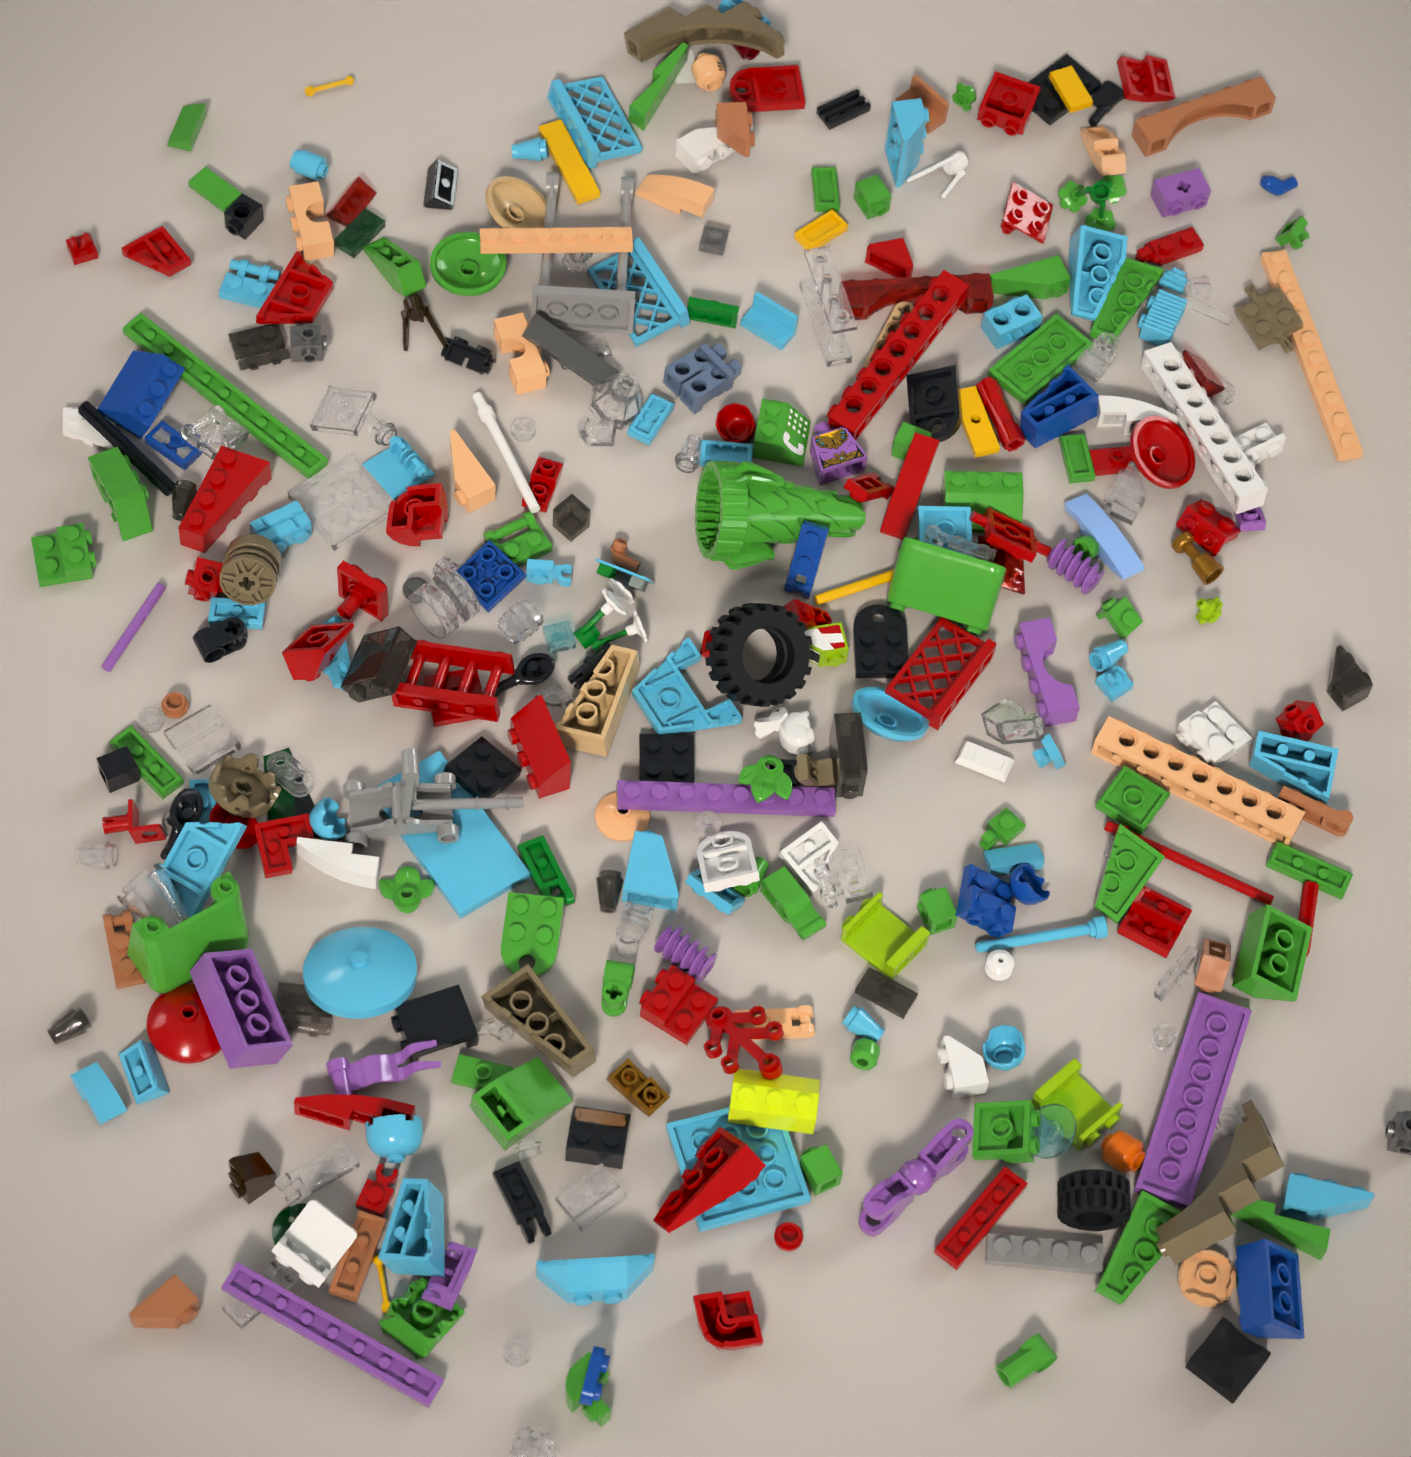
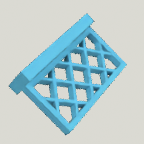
[547,77,642,169]
[587,237,690,347]

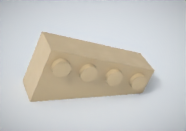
[555,645,640,757]

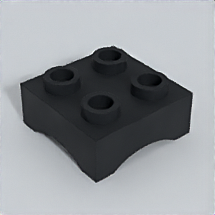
[1185,1317,1271,1404]

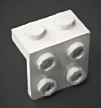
[271,1200,357,1288]

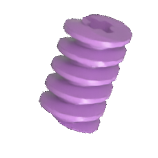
[1046,538,1104,594]
[654,926,718,983]

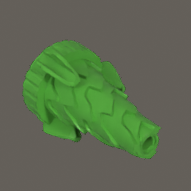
[695,461,866,570]

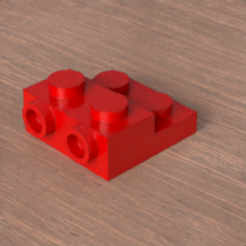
[977,71,1041,136]
[639,965,718,1045]

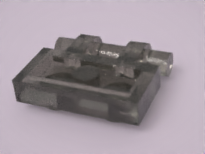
[228,324,290,371]
[276,982,333,1037]

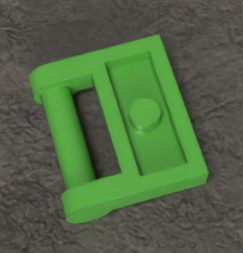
[483,511,552,567]

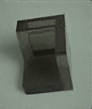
[553,494,591,542]

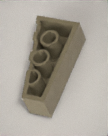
[481,964,596,1077]

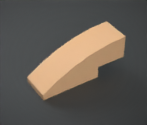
[1080,126,1126,176]
[635,174,715,218]

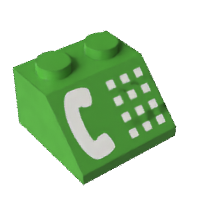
[752,398,811,466]

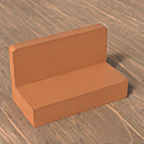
[896,75,949,134]

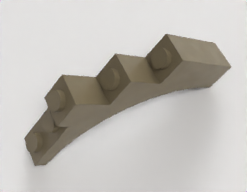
[624,1,785,63]

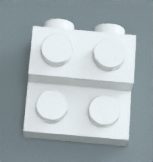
[1175,701,1252,767]

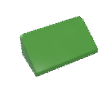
[167,103,207,151]

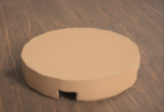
[1177,1249,1236,1307]

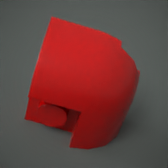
[386,483,448,546]
[693,1290,763,1351]

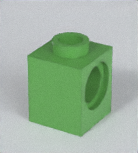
[853,174,892,219]
[917,887,958,935]

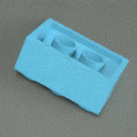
[884,98,929,187]

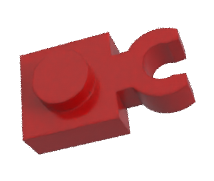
[356,1163,398,1218]

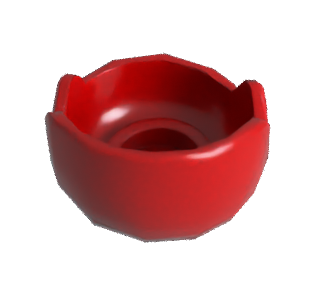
[715,403,756,443]

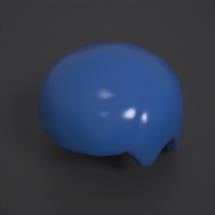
[1009,864,1050,905]

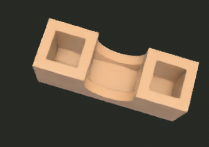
[285,182,334,261]
[493,312,550,395]

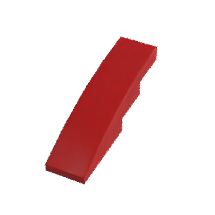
[880,432,940,540]
[294,1094,416,1131]

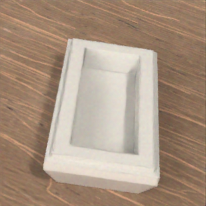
[954,740,1014,783]

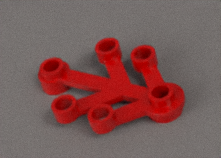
[704,1006,784,1080]

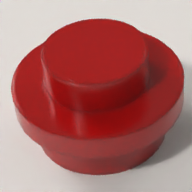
[774,1222,803,1251]

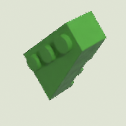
[88,447,153,542]

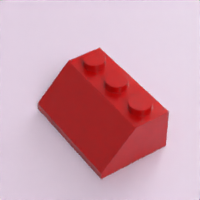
[507,695,571,799]

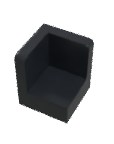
[96,746,140,793]

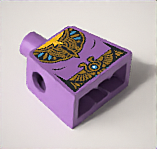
[810,422,867,485]

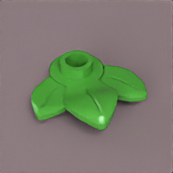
[738,755,792,803]
[379,866,435,913]

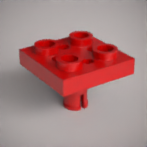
[337,560,388,622]

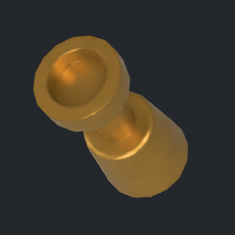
[1171,531,1224,585]

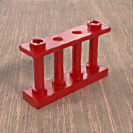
[390,639,515,722]

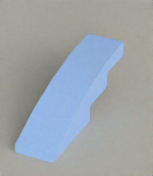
[1065,493,1144,580]

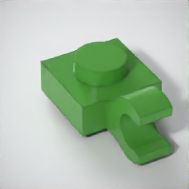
[979,807,1026,851]

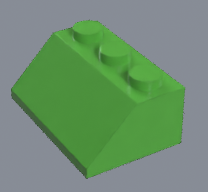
[941,471,1024,533]
[1232,904,1312,1002]

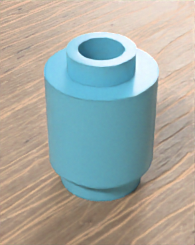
[290,149,329,181]

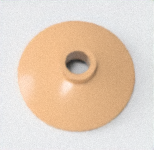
[595,792,650,841]

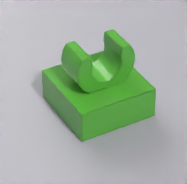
[1275,216,1309,250]

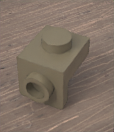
[794,754,836,787]

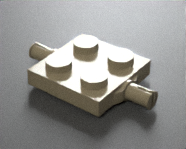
[1234,284,1304,354]

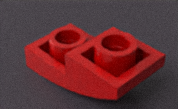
[522,457,563,513]

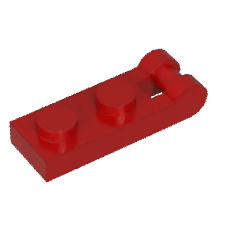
[843,473,895,502]

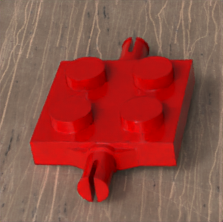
[969,507,1052,563]

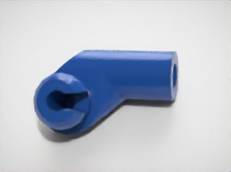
[1260,175,1298,196]

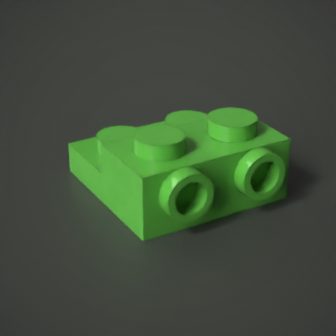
[31,523,97,587]
[972,1100,1041,1164]

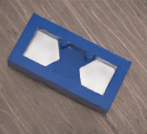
[144,421,202,471]

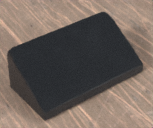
[423,159,458,210]

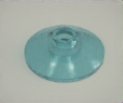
[1034,1104,1077,1159]

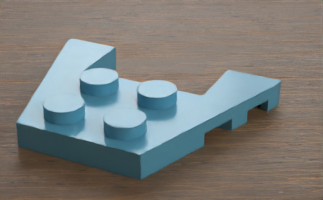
[632,638,742,734]

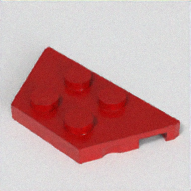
[256,251,333,324]

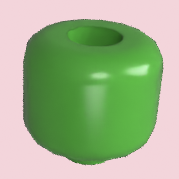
[850,1038,880,1070]

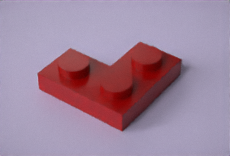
[254,814,314,879]

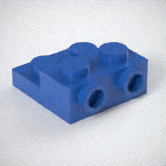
[956,864,1016,938]

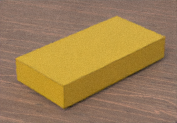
[1049,66,1093,113]
[794,209,848,254]

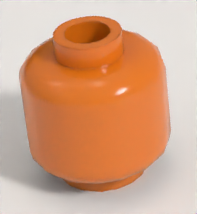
[1101,1130,1145,1173]

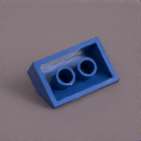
[97,350,185,439]
[1235,1239,1305,1339]

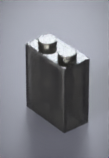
[341,626,417,703]
[829,712,868,799]

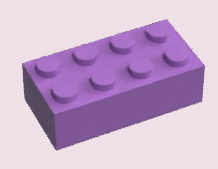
[190,949,293,1069]

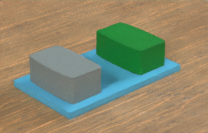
[595,558,655,592]

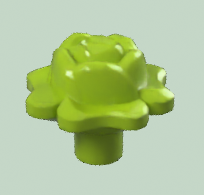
[1195,597,1223,624]

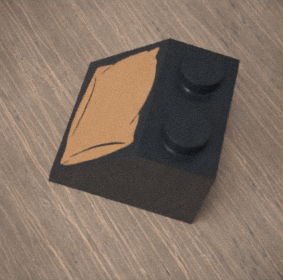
[565,1106,631,1169]

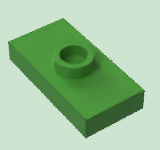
[451,1054,514,1090]

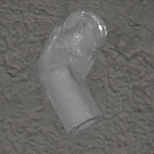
[474,1018,514,1042]

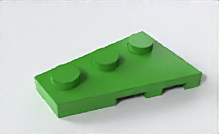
[1094,824,1165,924]

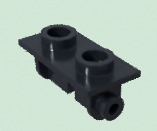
[441,336,496,375]

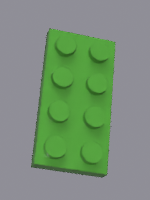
[987,314,1094,406]

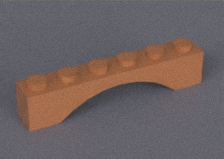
[1131,76,1276,157]

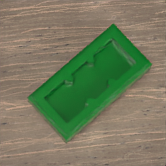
[687,297,739,328]

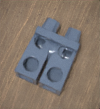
[663,343,742,415]

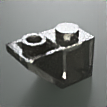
[1326,645,1373,712]

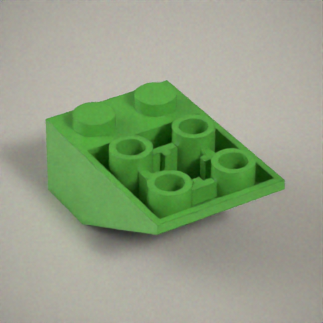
[470,1057,573,1151]

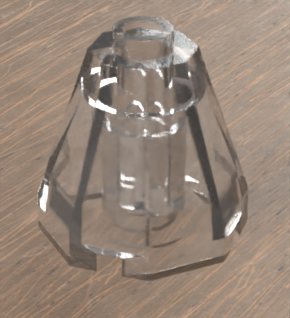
[589,372,644,430]

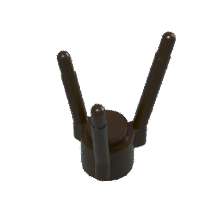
[401,294,448,351]

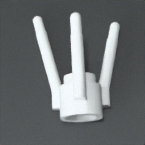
[907,150,968,198]

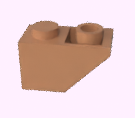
[715,102,755,157]

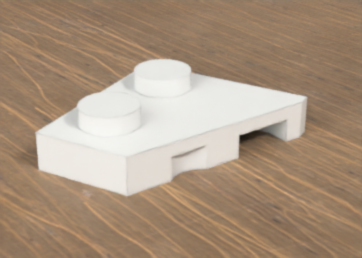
[63,407,116,450]
[778,821,839,896]

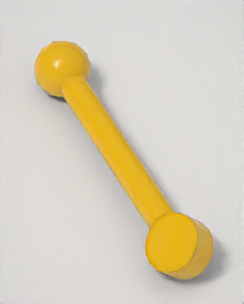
[304,76,354,96]
[373,1254,391,1314]

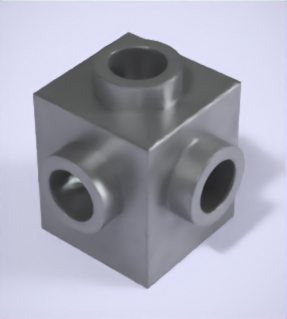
[290,324,327,363]
[1385,1111,1411,1155]

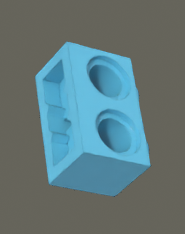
[981,294,1043,350]

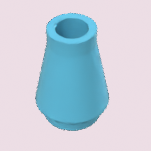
[512,137,548,162]
[1089,639,1128,672]
[842,1005,885,1043]

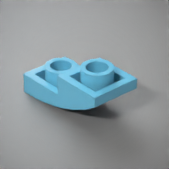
[70,1062,127,1125]

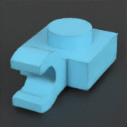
[526,559,572,587]

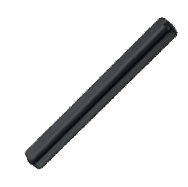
[78,401,176,496]

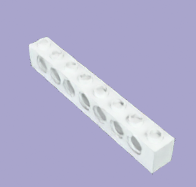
[1141,342,1268,514]

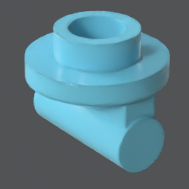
[1159,267,1189,295]

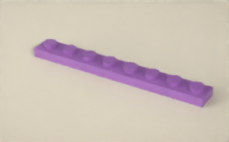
[616,780,836,817]
[221,1262,444,1408]

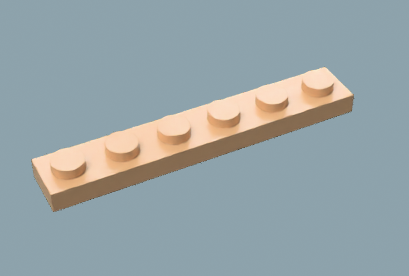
[480,227,633,254]

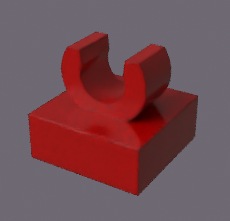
[66,232,98,265]

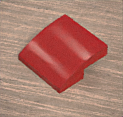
[1117,55,1175,102]
[1117,886,1193,958]

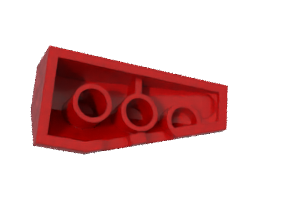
[653,1127,766,1233]

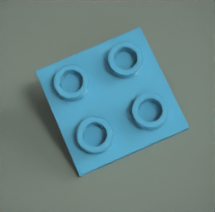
[362,435,435,501]

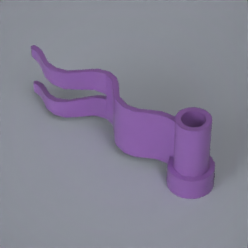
[326,1040,442,1095]

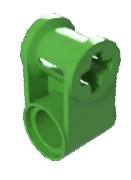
[601,960,635,1017]

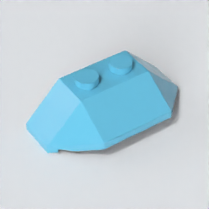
[536,1254,655,1306]

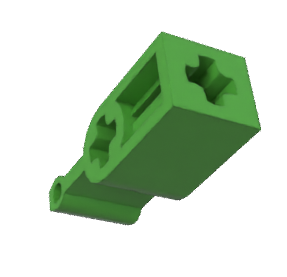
[760,866,826,941]

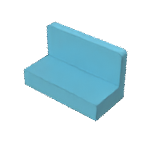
[740,292,798,350]

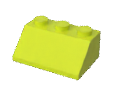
[727,1069,820,1134]

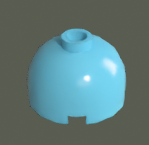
[365,1114,423,1163]

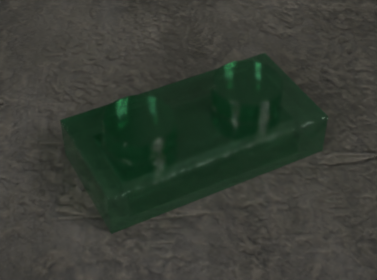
[334,208,385,258]

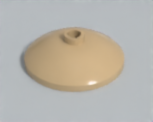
[485,176,546,228]

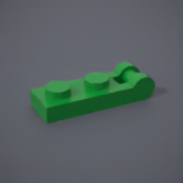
[518,835,575,906]

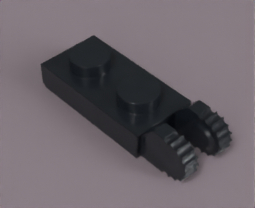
[493,1161,552,1244]

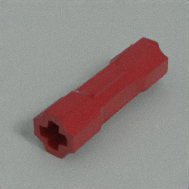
[976,377,1026,452]

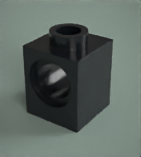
[224,193,264,240]

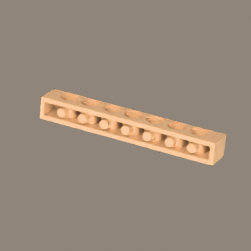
[1091,716,1305,846]

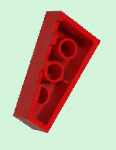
[178,445,272,553]

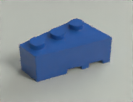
[1020,365,1099,449]

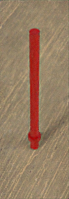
[1104,820,1274,905]

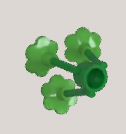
[1058,175,1127,232]

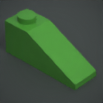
[363,237,427,297]
[987,255,1071,300]

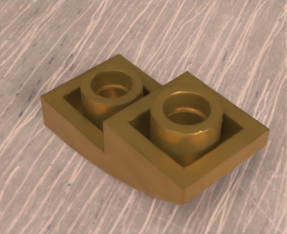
[606,1058,670,1117]

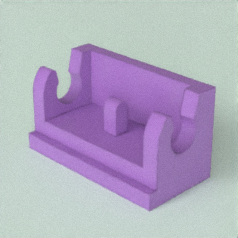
[422,1242,477,1311]

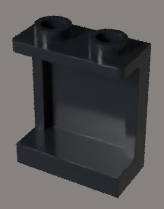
[391,984,478,1063]

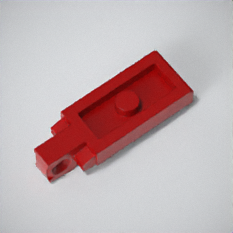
[1135,227,1204,266]

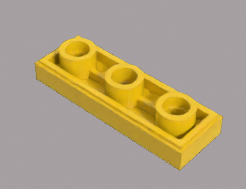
[960,386,1000,458]

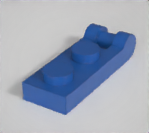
[784,520,830,598]

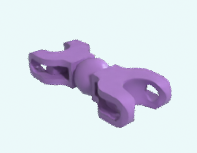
[858,1118,974,1236]

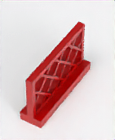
[885,617,997,731]

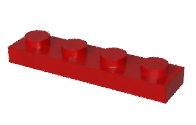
[934,1166,1028,1270]

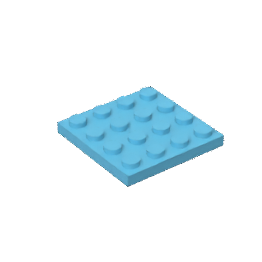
[666,1108,811,1232]

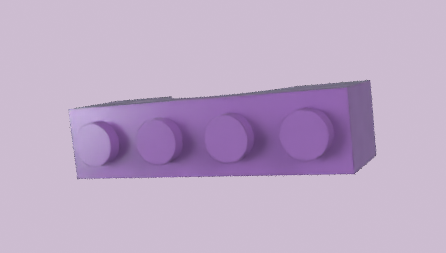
[1014,617,1080,727]

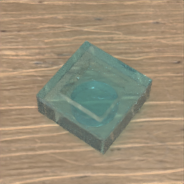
[543,621,576,654]

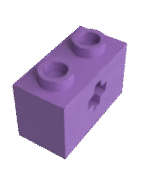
[1150,168,1211,218]

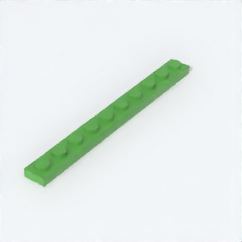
[123,313,328,480]

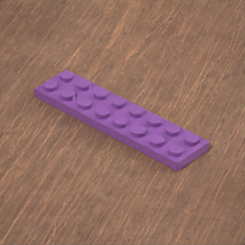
[1134,992,1252,1209]

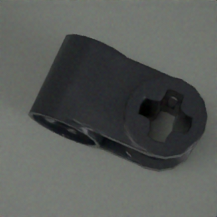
[193,617,247,663]

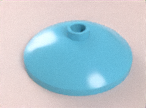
[851,687,929,742]

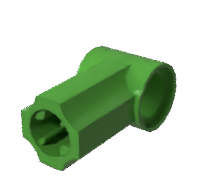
[995,1333,1058,1389]

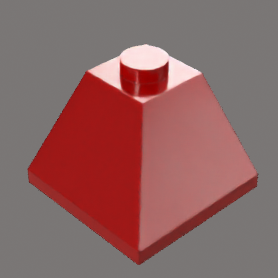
[281,622,354,682]

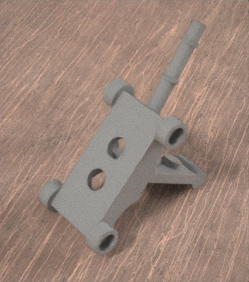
[343,748,523,851]

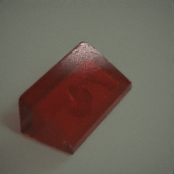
[325,176,377,228]
[1182,350,1225,398]

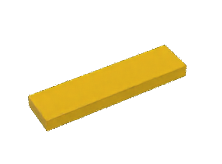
[538,119,600,205]

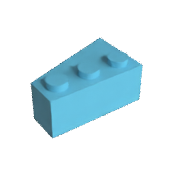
[1249,731,1339,804]

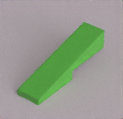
[629,42,688,131]
[1231,1199,1331,1260]

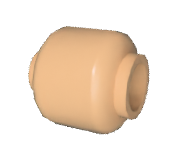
[691,53,726,91]

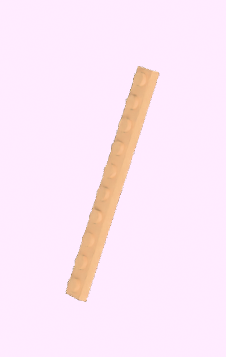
[1260,249,1363,462]

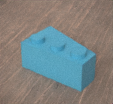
[378,1178,445,1277]

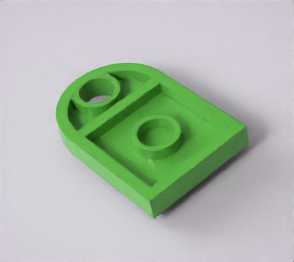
[501,892,565,977]

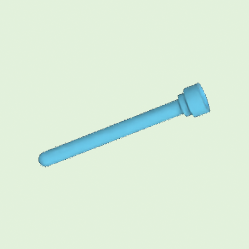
[975,916,1108,953]

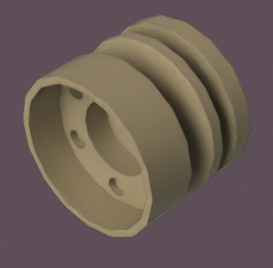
[220,534,281,606]

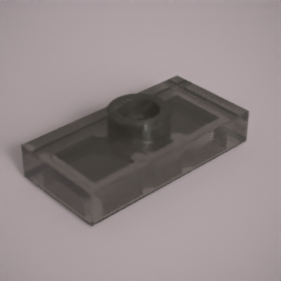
[855,967,918,1019]

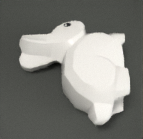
[754,707,814,755]

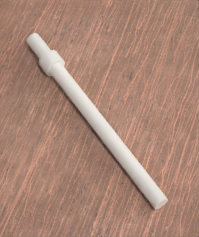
[472,392,540,513]

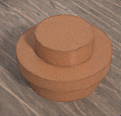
[161,692,189,719]

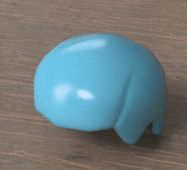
[309,797,347,841]
[983,1025,1026,1071]

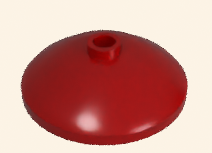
[1130,416,1195,489]
[147,983,222,1064]

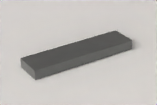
[522,314,621,395]

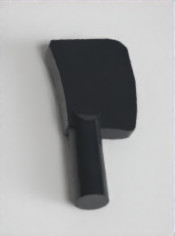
[1088,81,1125,127]

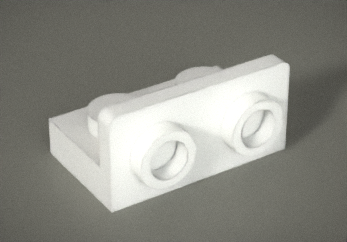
[1235,423,1286,466]

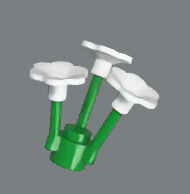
[573,578,648,650]

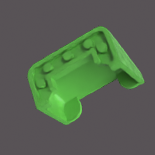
[886,537,1006,636]
[127,872,249,993]

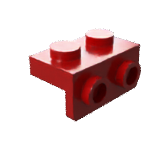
[1176,499,1241,556]

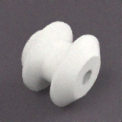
[985,950,1014,981]

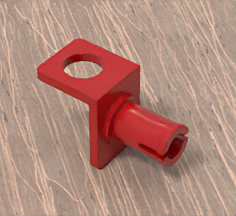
[102,799,166,844]

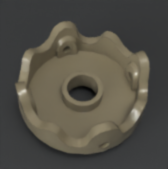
[208,753,281,818]

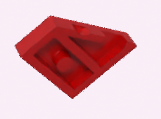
[121,226,191,277]

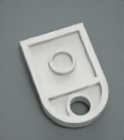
[697,831,760,893]

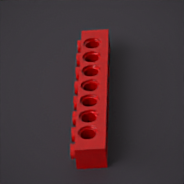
[827,270,969,440]

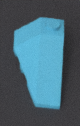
[1068,225,1128,321]

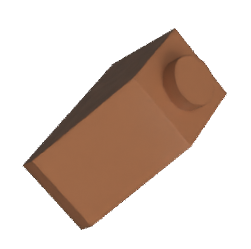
[129,1274,200,1329]

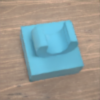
[1095,665,1134,702]
[1032,734,1066,770]

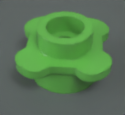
[952,83,977,111]

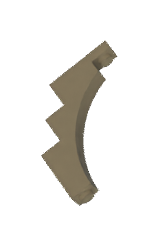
[1156,1100,1285,1265]

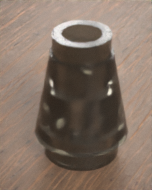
[172,480,197,521]
[596,870,624,913]
[47,1007,92,1045]

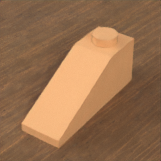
[450,429,496,513]

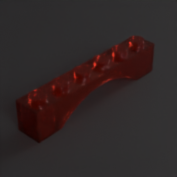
[838,273,994,321]

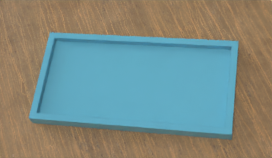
[376,751,530,919]

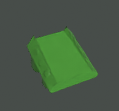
[379,1277,465,1359]

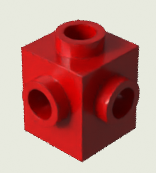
[185,557,223,602]
[1275,700,1324,741]

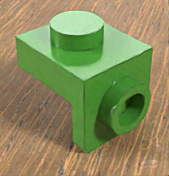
[1095,596,1143,639]

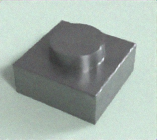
[699,225,729,256]

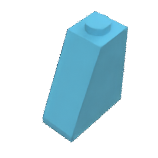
[622,831,679,911]

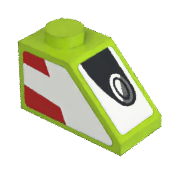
[804,622,849,667]

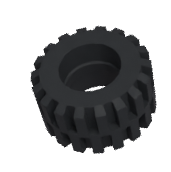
[1057,1169,1131,1231]

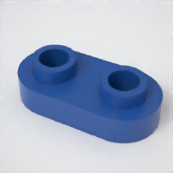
[580,1346,610,1406]

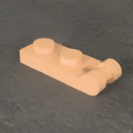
[734,1005,815,1040]

